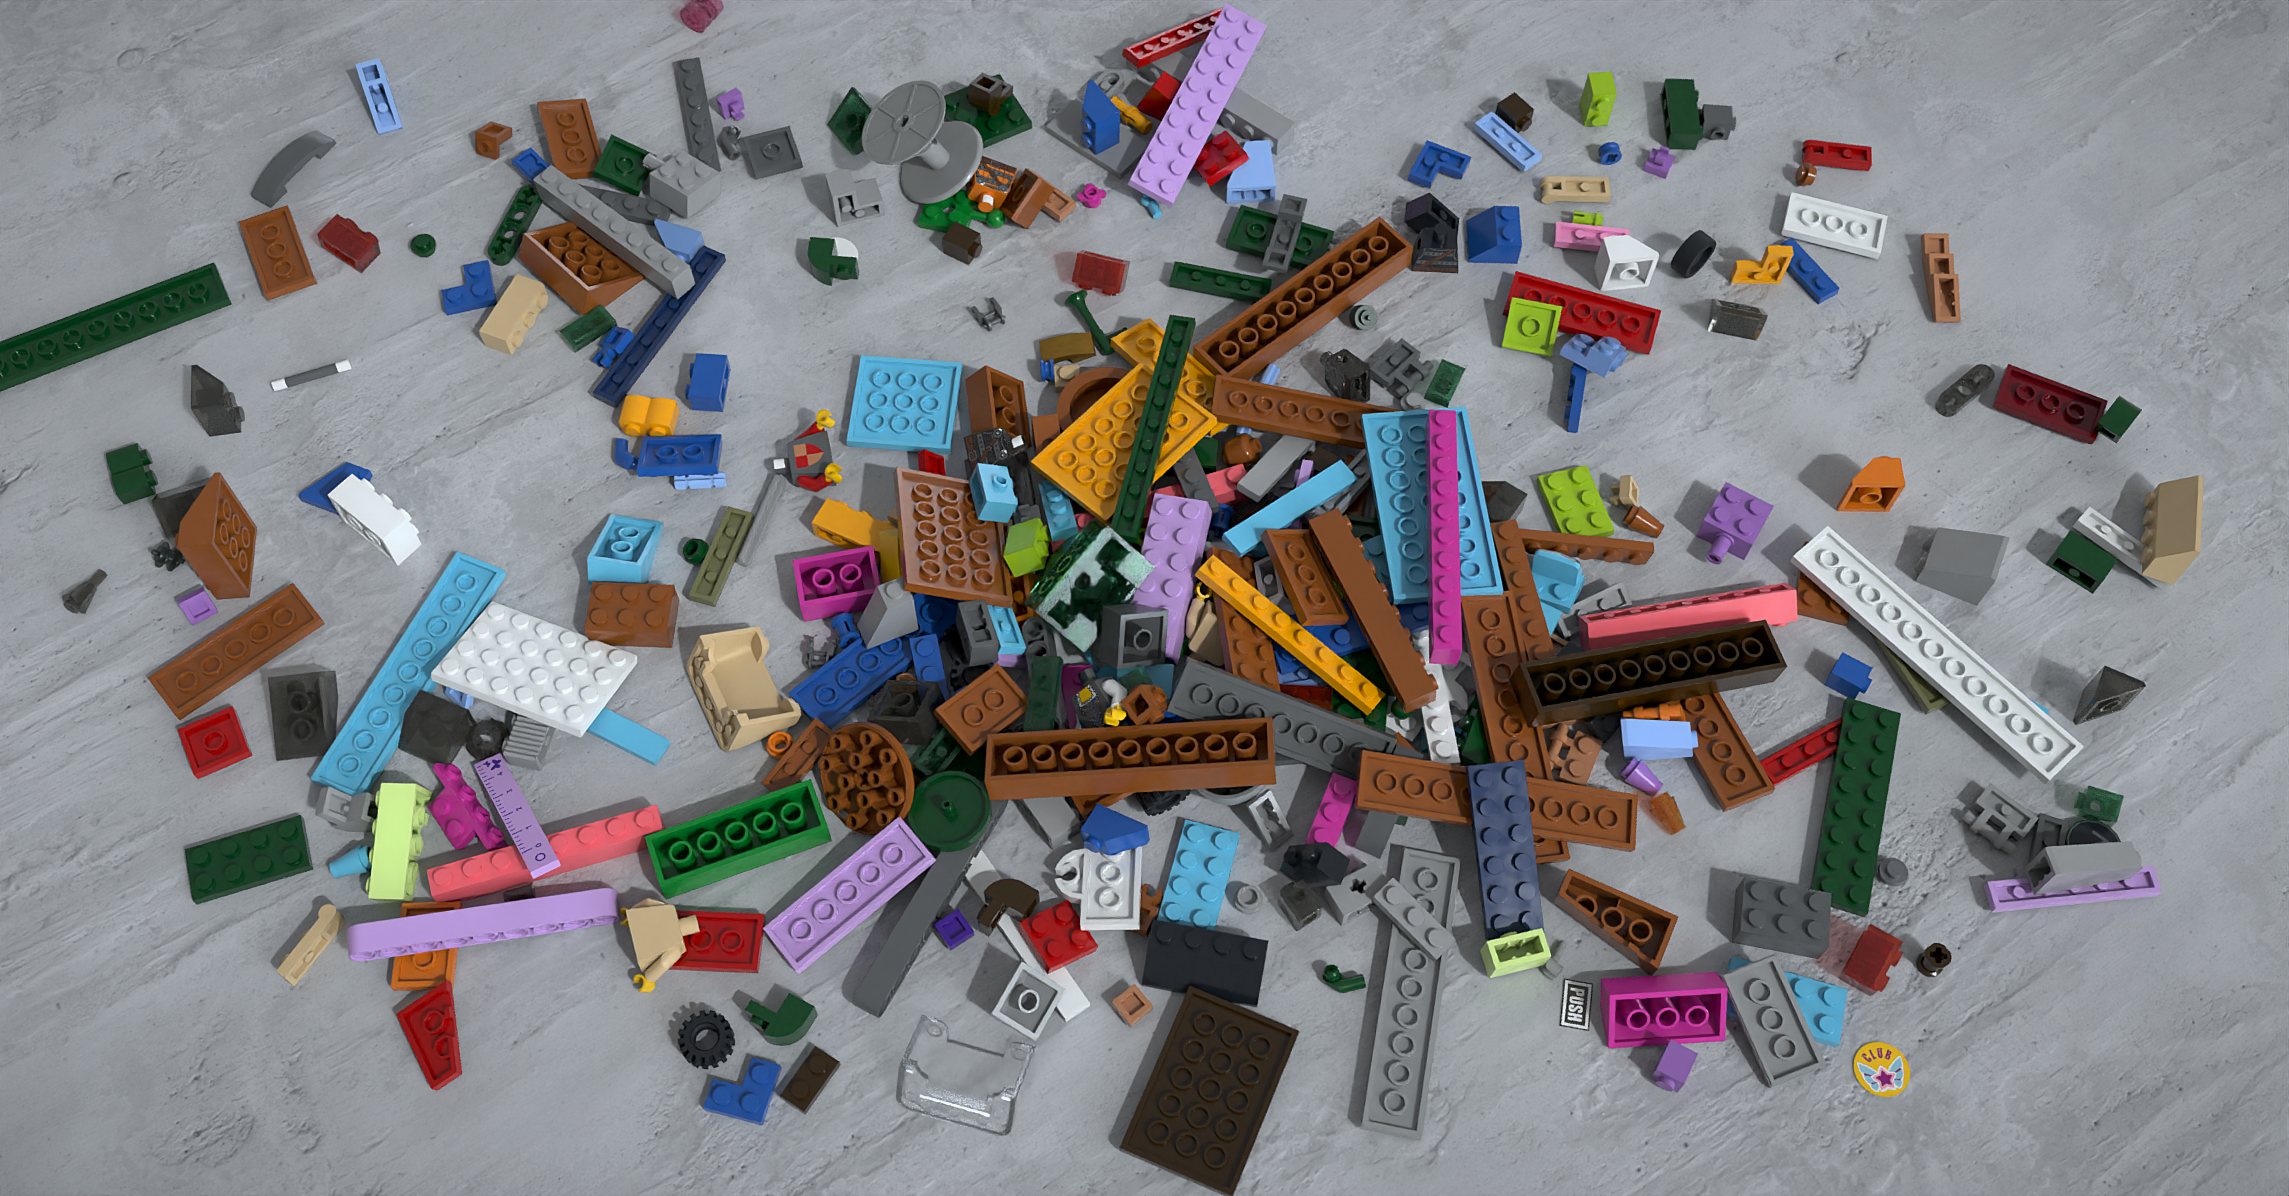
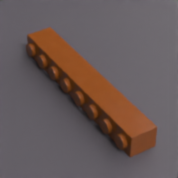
[1308,508,1438,714]

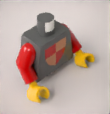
[773,409,843,492]

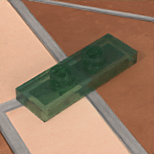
[1023,656,1063,732]

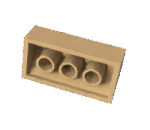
[2140,475,2204,585]

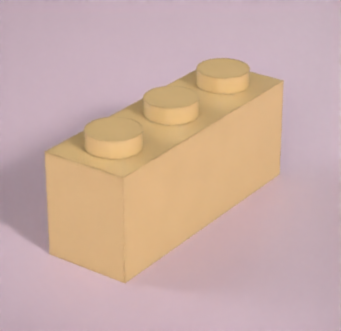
[479,274,549,355]

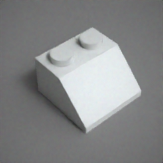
[1594,235,1659,291]

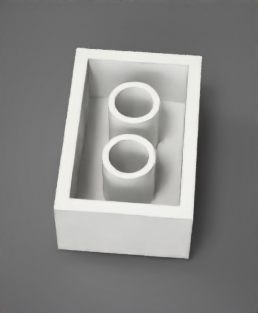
[328,474,422,566]

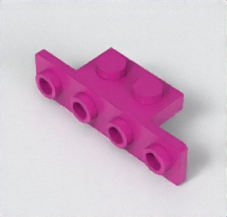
[428,763,509,851]

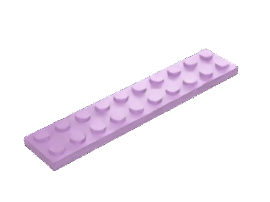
[1128,3,1267,208]

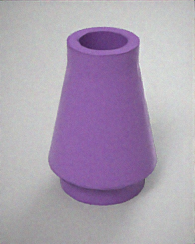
[1620,757,1663,797]

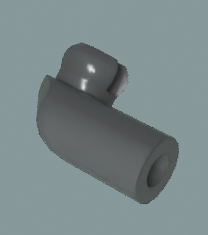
[721,125,741,160]

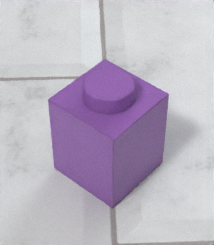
[1650,1039,1698,1093]

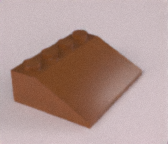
[519,221,646,315]
[175,472,257,600]

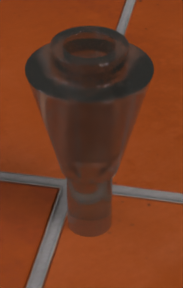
[62,569,107,614]

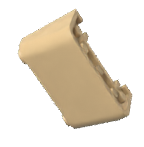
[687,626,801,752]

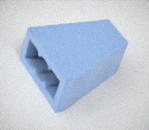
[1226,140,1276,204]
[1621,719,1698,762]

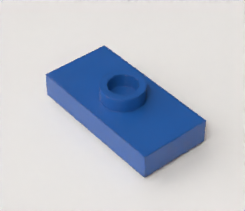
[512,147,549,185]

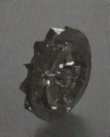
[465,718,511,761]

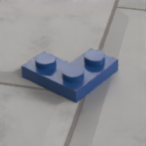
[1408,140,1471,188]
[441,260,497,316]
[703,1058,782,1126]

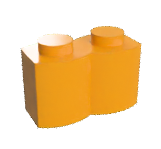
[619,395,680,437]

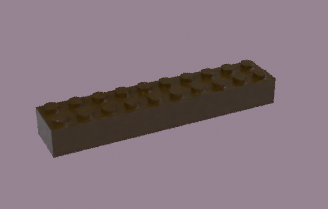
[1509,619,1787,728]

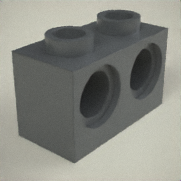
[955,600,999,667]

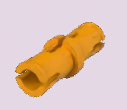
[1111,96,1153,135]

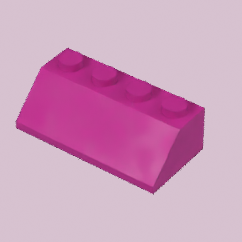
[1600,972,1727,1048]

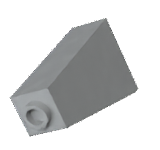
[2024,841,2143,896]

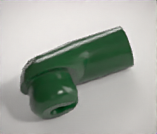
[1322,965,1366,993]

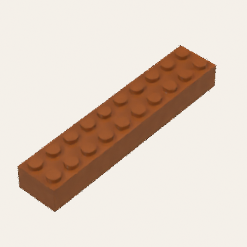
[1193,216,1414,380]
[985,717,1276,801]

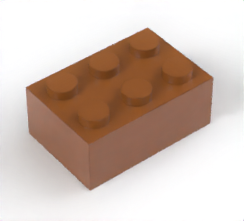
[584,582,679,648]

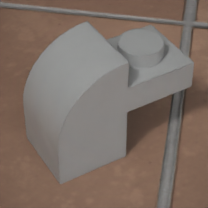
[315,786,378,832]

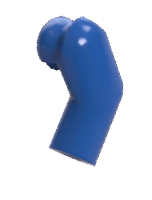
[614,438,639,471]

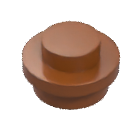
[1795,162,1817,187]

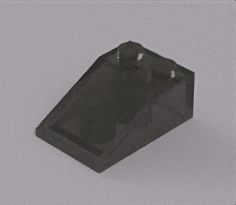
[268,671,338,761]

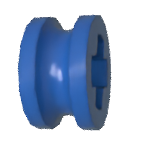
[1598,142,1622,165]
[1040,358,1054,382]

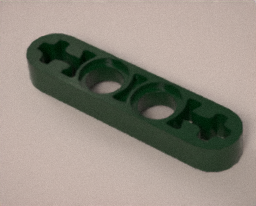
[487,184,543,266]

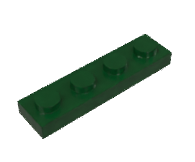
[1169,261,1272,303]

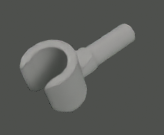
[1542,940,1567,980]

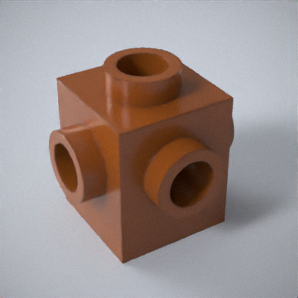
[1121,684,1168,725]

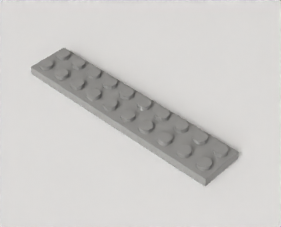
[1360,848,1461,1141]

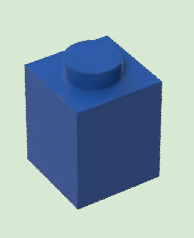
[1824,652,1872,699]

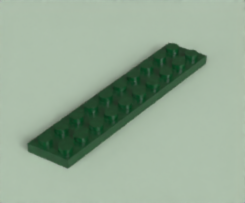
[0,262,232,392]

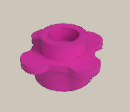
[1077,183,1106,208]

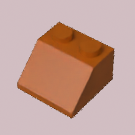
[1837,456,1906,512]

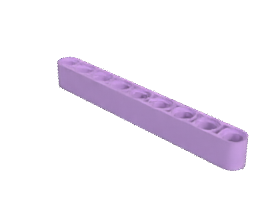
[347,888,620,962]

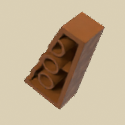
[1554,869,1679,976]

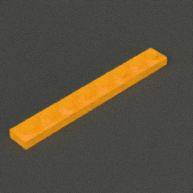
[1195,555,1385,716]

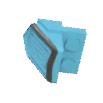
[1530,549,1586,614]

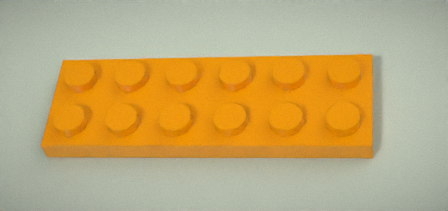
[1110,317,1231,437]

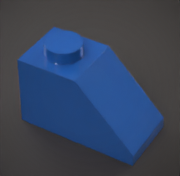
[1080,804,1150,856]

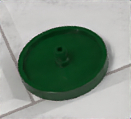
[908,771,992,852]

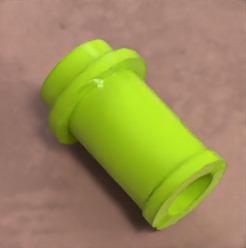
[1572,210,1604,226]

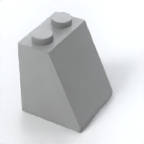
[1914,527,2010,606]

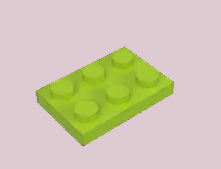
[1536,465,1615,537]

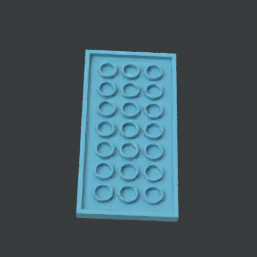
[1361,406,1503,605]

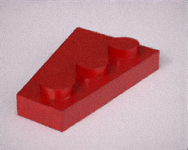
[396,981,462,1091]

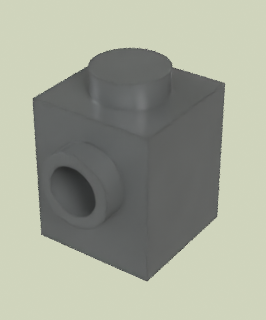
[1699,104,1736,140]

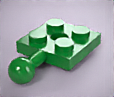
[918,189,1005,233]

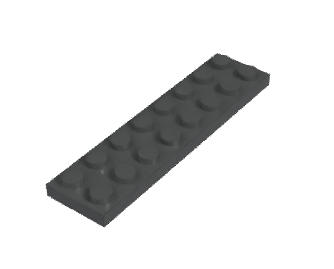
[1166,657,1397,781]

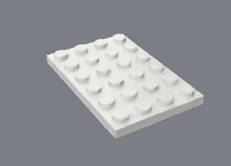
[431,601,637,738]

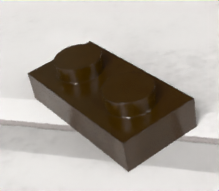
[780,1046,841,1115]

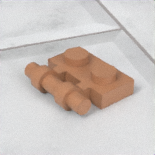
[1547,723,1603,786]

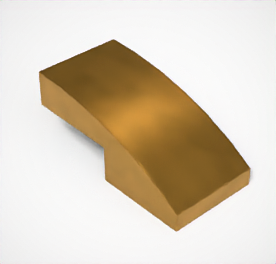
[1039,332,1096,364]

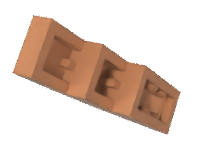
[1921,233,1961,323]

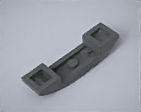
[251,130,337,208]
[1262,194,1307,273]
[1354,744,1424,859]

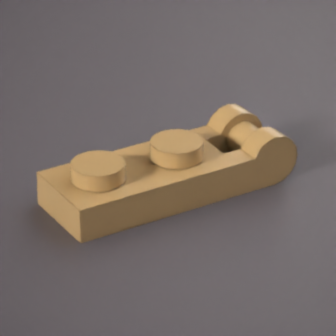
[1540,176,1611,204]
[276,904,345,986]

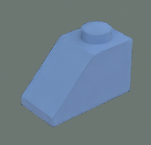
[654,219,705,265]

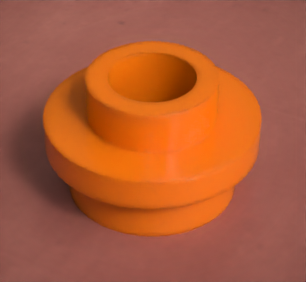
[766,731,795,759]

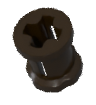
[1916,943,1952,977]

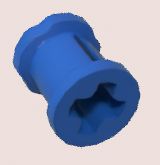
[1208,503,1234,538]
[830,613,861,649]

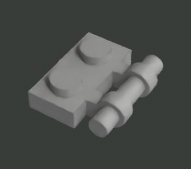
[1962,783,2039,855]

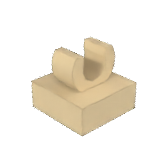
[1609,474,1639,511]

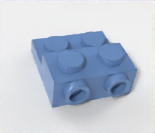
[1559,334,1628,378]

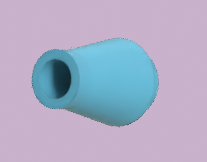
[329,845,372,879]

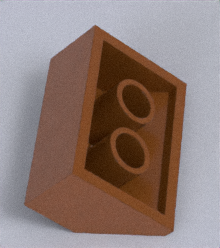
[965,365,1032,450]

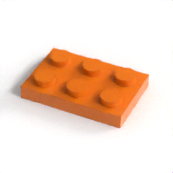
[391,902,463,991]

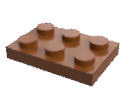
[1796,541,1850,626]
[933,663,1034,756]

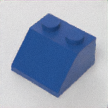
[1081,80,1120,155]
[1466,206,1522,264]

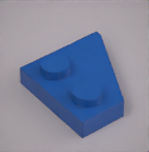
[298,462,373,515]

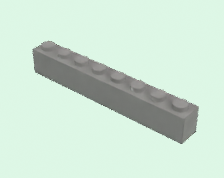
[1126,32,1295,156]
[533,165,695,300]

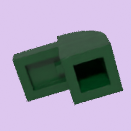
[808,237,859,286]
[2094,396,2142,443]
[745,993,818,1046]

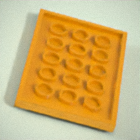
[1031,362,1218,526]

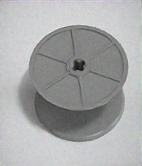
[862,80,983,204]

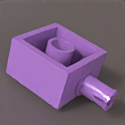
[1696,482,1774,565]

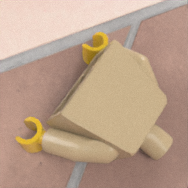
[1185,582,1224,666]
[620,898,700,993]

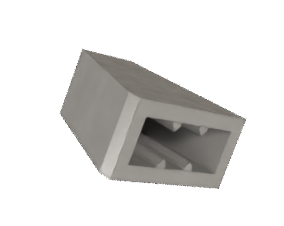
[857,576,918,649]

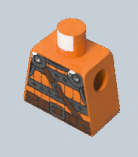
[966,156,1017,212]

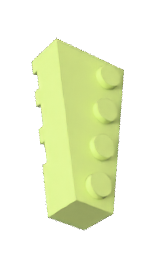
[366,783,433,903]

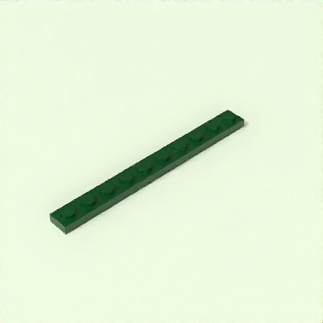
[1109,315,1196,543]

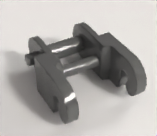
[971,297,1006,331]
[806,636,837,670]

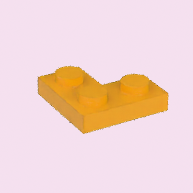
[1730,245,1794,284]

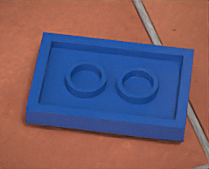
[637,434,723,477]

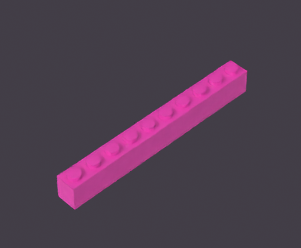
[1425,409,1462,665]

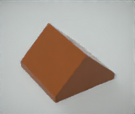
[999,168,1055,229]

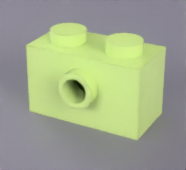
[1480,928,1551,978]

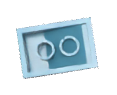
[587,514,663,585]

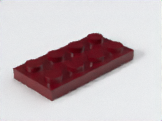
[1992,364,2108,445]

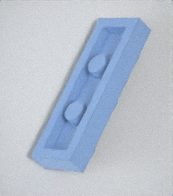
[1474,111,1542,173]

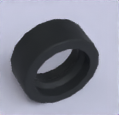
[1670,230,1716,279]

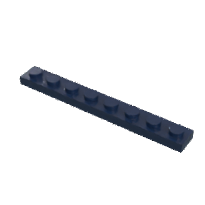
[593,246,726,408]

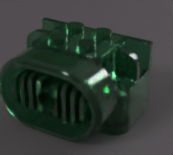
[1025,519,1155,653]

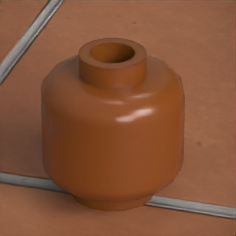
[1222,433,1262,469]

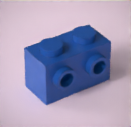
[685,353,731,412]

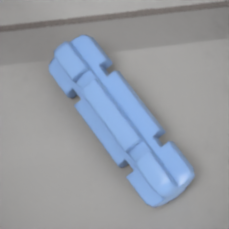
[674,472,727,490]

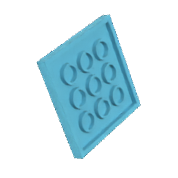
[847,355,963,454]

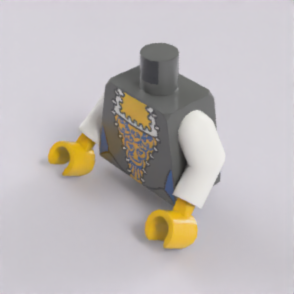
[1072,668,1129,729]

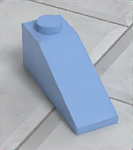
[356,58,403,135]

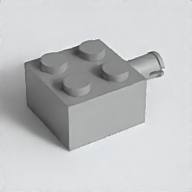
[643,151,720,219]

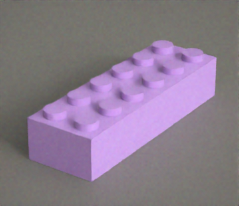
[1129,493,1212,666]

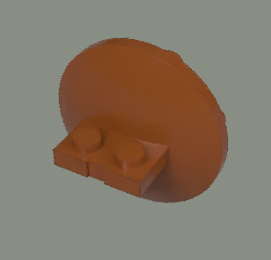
[818,721,920,835]

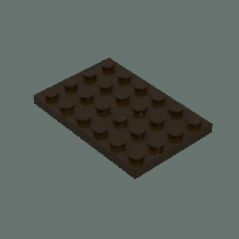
[1119,986,1299,1196]

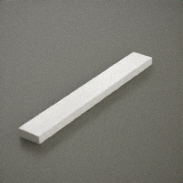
[965,850,1090,1022]

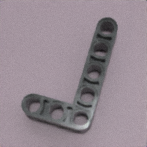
[985,617,1070,748]

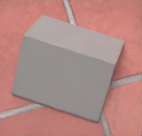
[989,960,1066,1041]

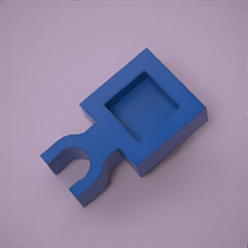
[592,326,635,369]

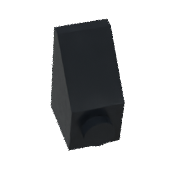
[1404,192,1459,238]

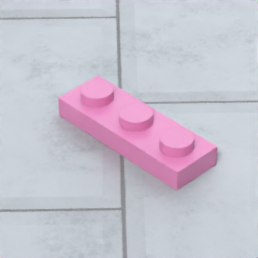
[1554,221,1630,252]

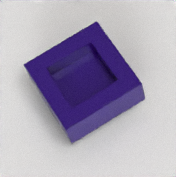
[934,909,975,951]

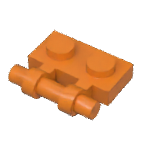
[1623,703,1686,722]

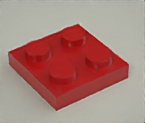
[1193,130,1250,187]
[178,706,253,779]
[1017,900,1098,974]

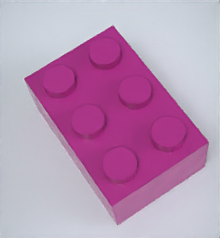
[792,545,880,622]

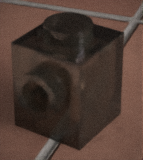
[1277,880,1323,931]

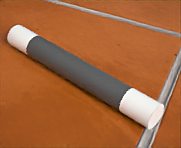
[271,359,352,392]

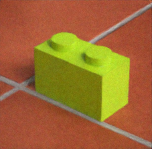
[1579,71,1617,127]
[1003,517,1052,577]

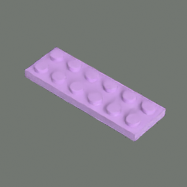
[763,817,936,974]

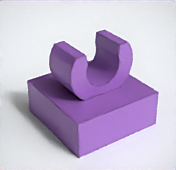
[716,87,745,121]
[1643,146,1675,179]
[177,587,218,625]

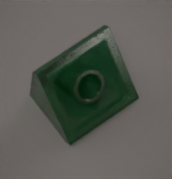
[827,87,873,156]

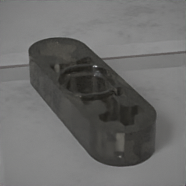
[1935,364,1995,417]

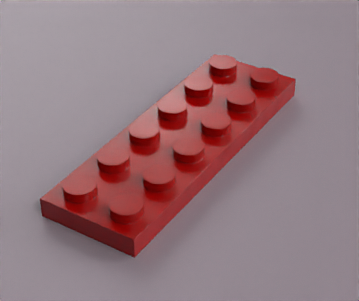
[1503,271,1661,355]

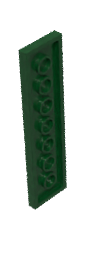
[1810,697,1901,917]

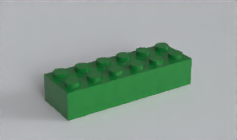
[644,779,832,900]

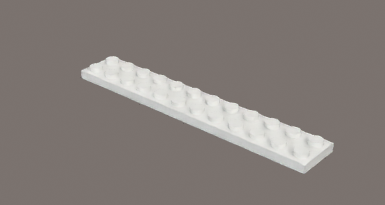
[1790,526,2084,785]

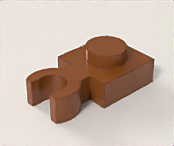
[1129,883,1163,937]

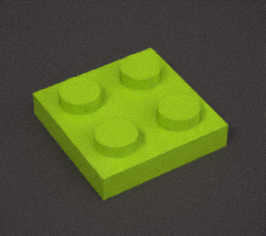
[1502,297,1562,357]

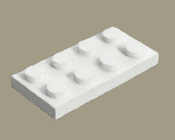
[1781,192,1888,259]

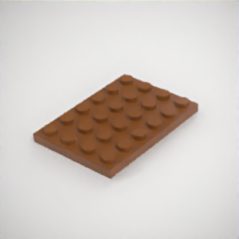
[893,467,1013,608]

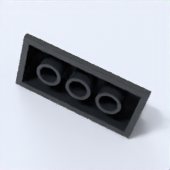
[1142,919,1268,1007]

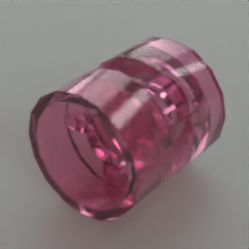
[680,0,724,33]

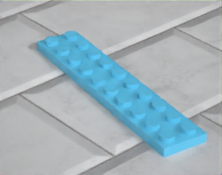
[310,551,507,796]

